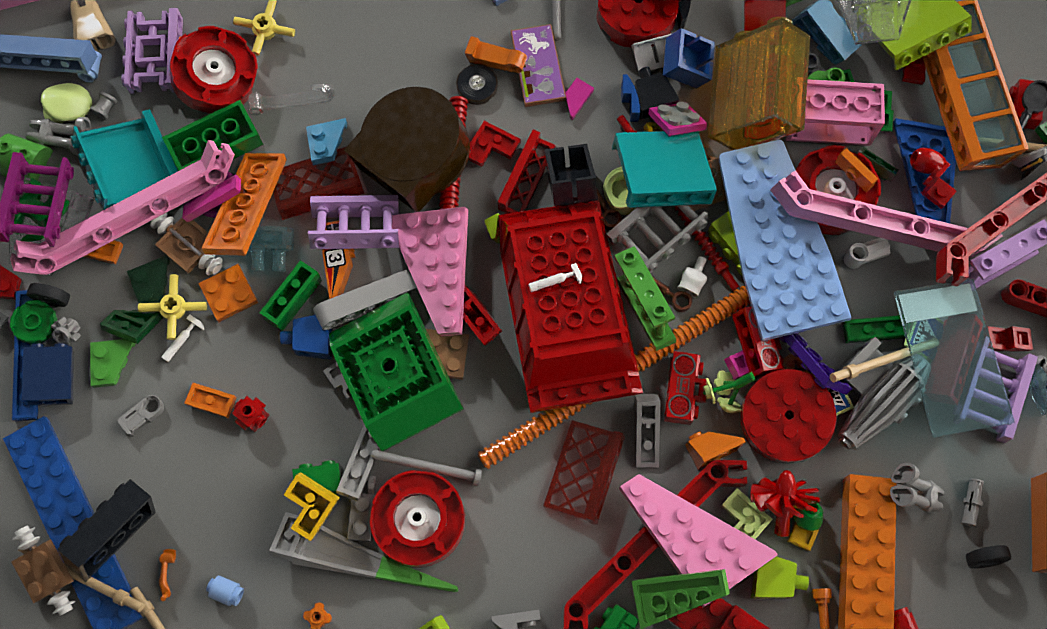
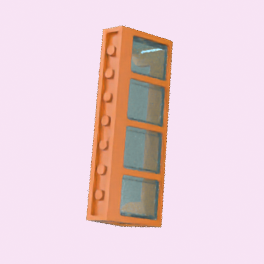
[922,0,1029,171]

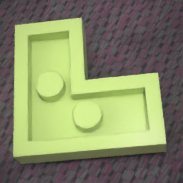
[721,488,773,539]

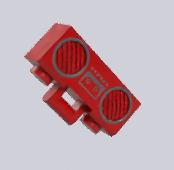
[732,307,784,377]
[664,351,707,425]

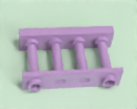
[308,195,399,249]
[952,219,1047,292]
[952,337,1038,443]

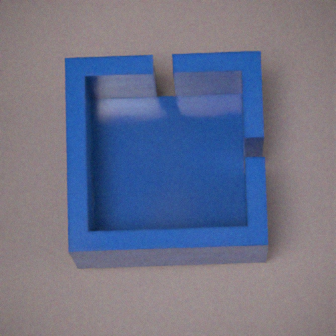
[663,28,715,88]

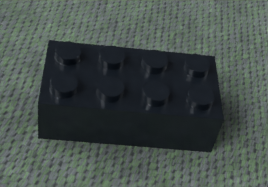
[57,479,156,582]

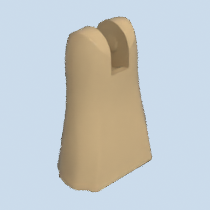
[70,0,116,51]

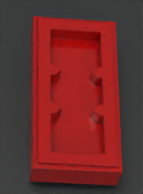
[902,57,926,85]

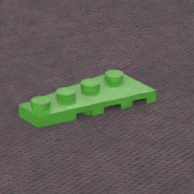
[632,569,730,629]

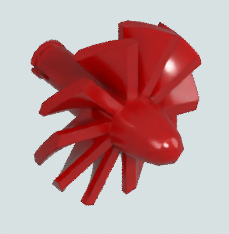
[750,470,820,537]

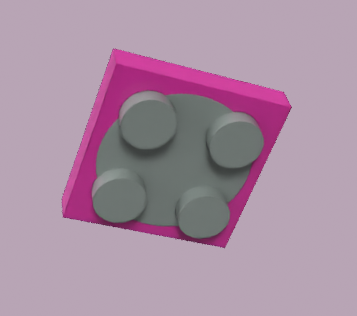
[648,102,707,136]

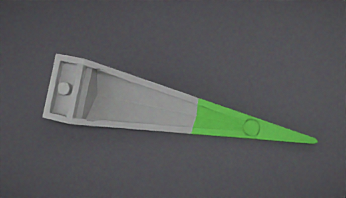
[269,512,458,592]

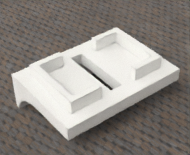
[631,33,673,71]

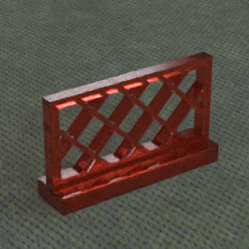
[273,146,364,220]
[543,420,625,525]

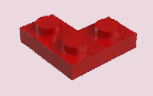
[468,120,521,167]

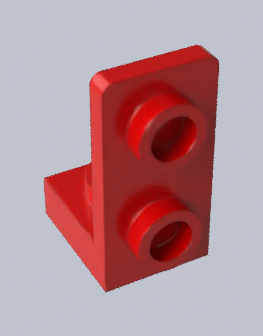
[921,162,957,209]

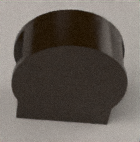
[344,87,470,212]

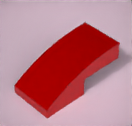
[982,326,1033,351]

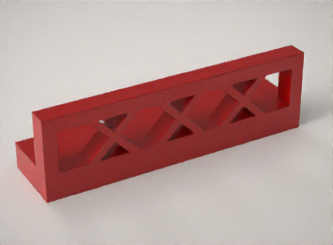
[498,129,556,214]

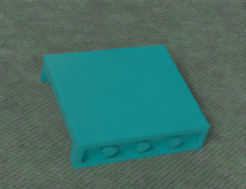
[70,109,178,210]
[612,131,717,208]

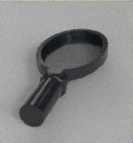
[1019,80,1047,131]

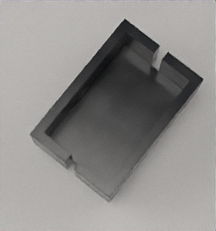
[545,144,598,206]

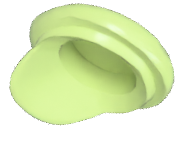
[41,83,92,123]
[603,166,637,215]

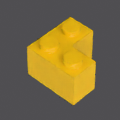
[284,472,340,541]

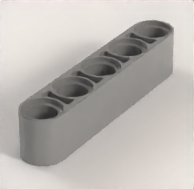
[313,269,419,330]

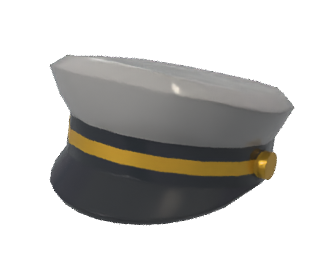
[1011,146,1047,180]

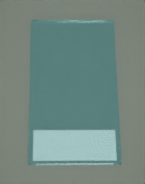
[894,279,1015,438]

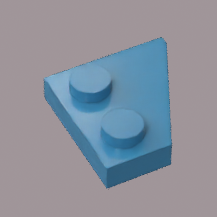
[306,118,348,165]

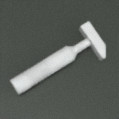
[528,263,582,292]
[161,314,204,362]

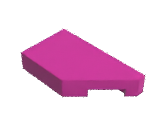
[565,78,594,120]

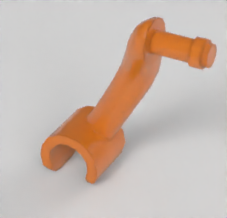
[159,549,176,601]

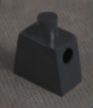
[634,67,680,120]

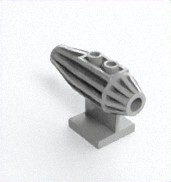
[836,337,931,450]

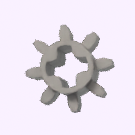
[51,317,81,346]

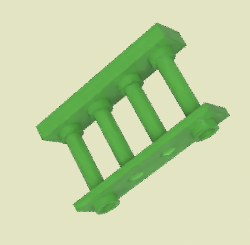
[614,246,676,351]

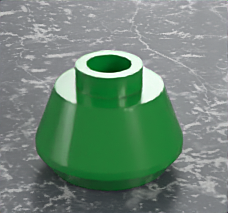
[793,503,823,531]

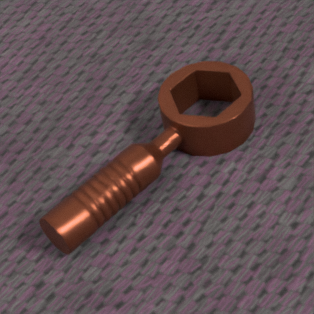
[597,188,622,230]
[652,276,692,312]

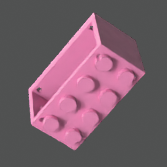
[786,79,885,146]

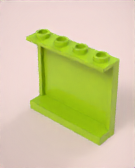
[855,0,972,70]

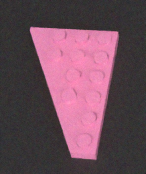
[392,207,468,336]
[619,474,778,608]

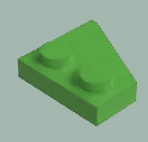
[90,339,135,388]

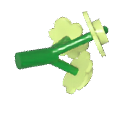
[703,370,755,413]

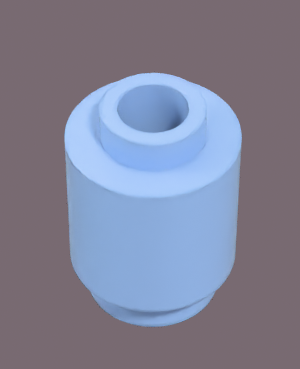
[206,575,244,606]

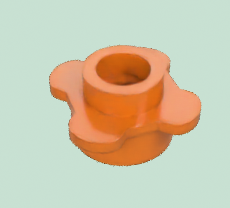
[303,602,332,629]

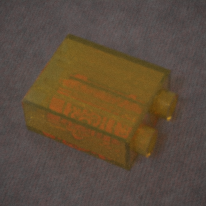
[708,17,810,150]

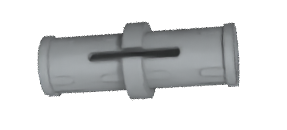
[961,478,985,527]

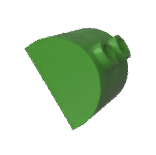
[0,133,53,184]

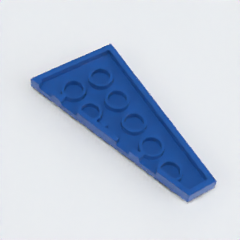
[893,118,956,224]

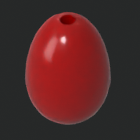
[910,148,947,174]

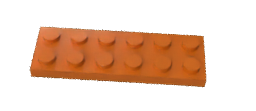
[201,153,287,256]

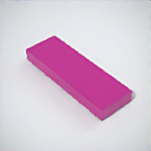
[182,175,241,222]

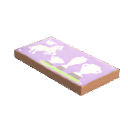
[511,24,566,107]

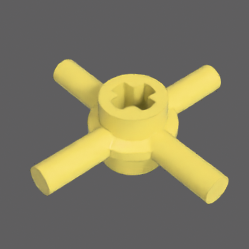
[233,0,295,56]
[138,274,207,340]

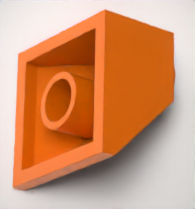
[685,431,746,470]

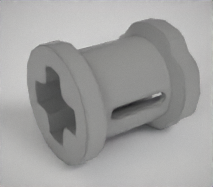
[89,91,117,120]

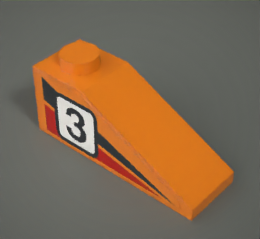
[322,249,356,299]

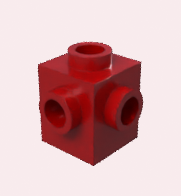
[232,396,269,432]

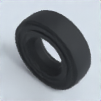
[27,283,70,307]
[966,545,1011,568]

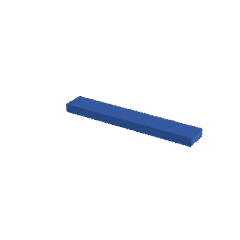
[12,290,40,422]

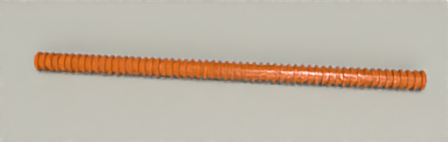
[478,286,751,469]

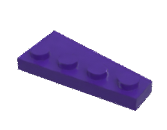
[778,333,852,395]

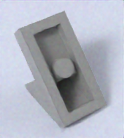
[492,610,541,629]

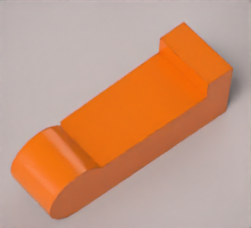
[465,36,527,73]

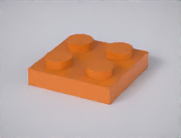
[198,264,259,322]

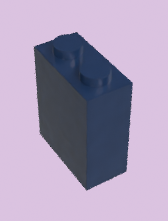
[22,343,74,406]

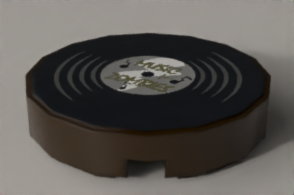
[456,64,498,105]

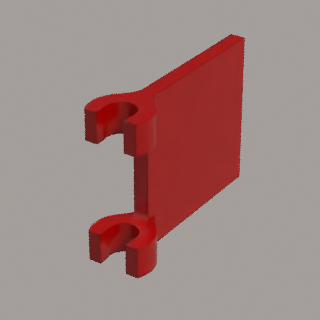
[744,0,786,45]

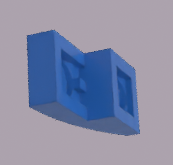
[621,74,640,122]

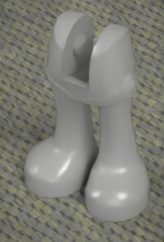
[26,117,91,156]
[890,462,944,512]

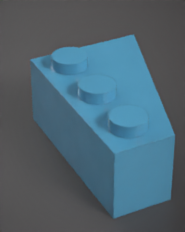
[789,0,862,65]

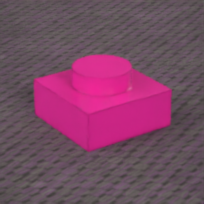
[724,350,749,379]

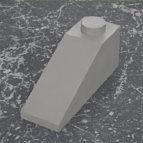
[634,394,660,468]

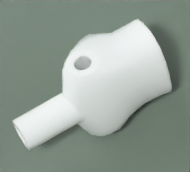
[677,256,707,298]

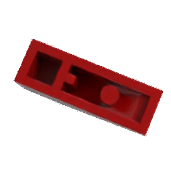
[463,285,502,346]

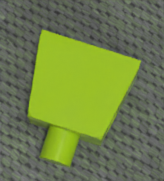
[751,556,809,599]

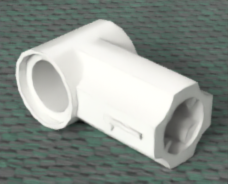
[843,238,891,269]

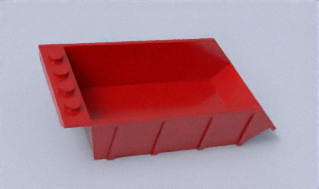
[498,199,643,413]

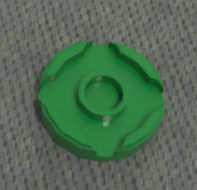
[10,300,57,344]

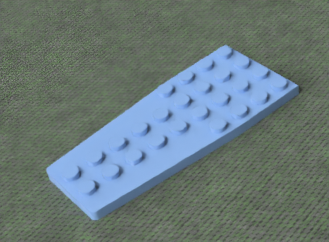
[719,140,852,341]

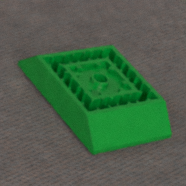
[329,292,464,451]

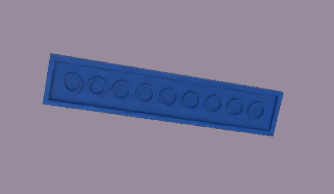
[3,416,145,629]

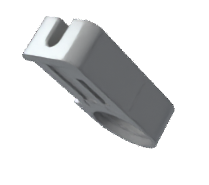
[118,395,164,436]

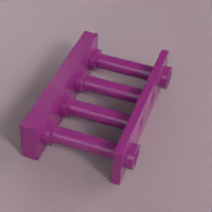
[0,152,74,247]

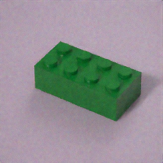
[162,100,263,171]

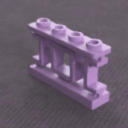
[121,8,183,94]

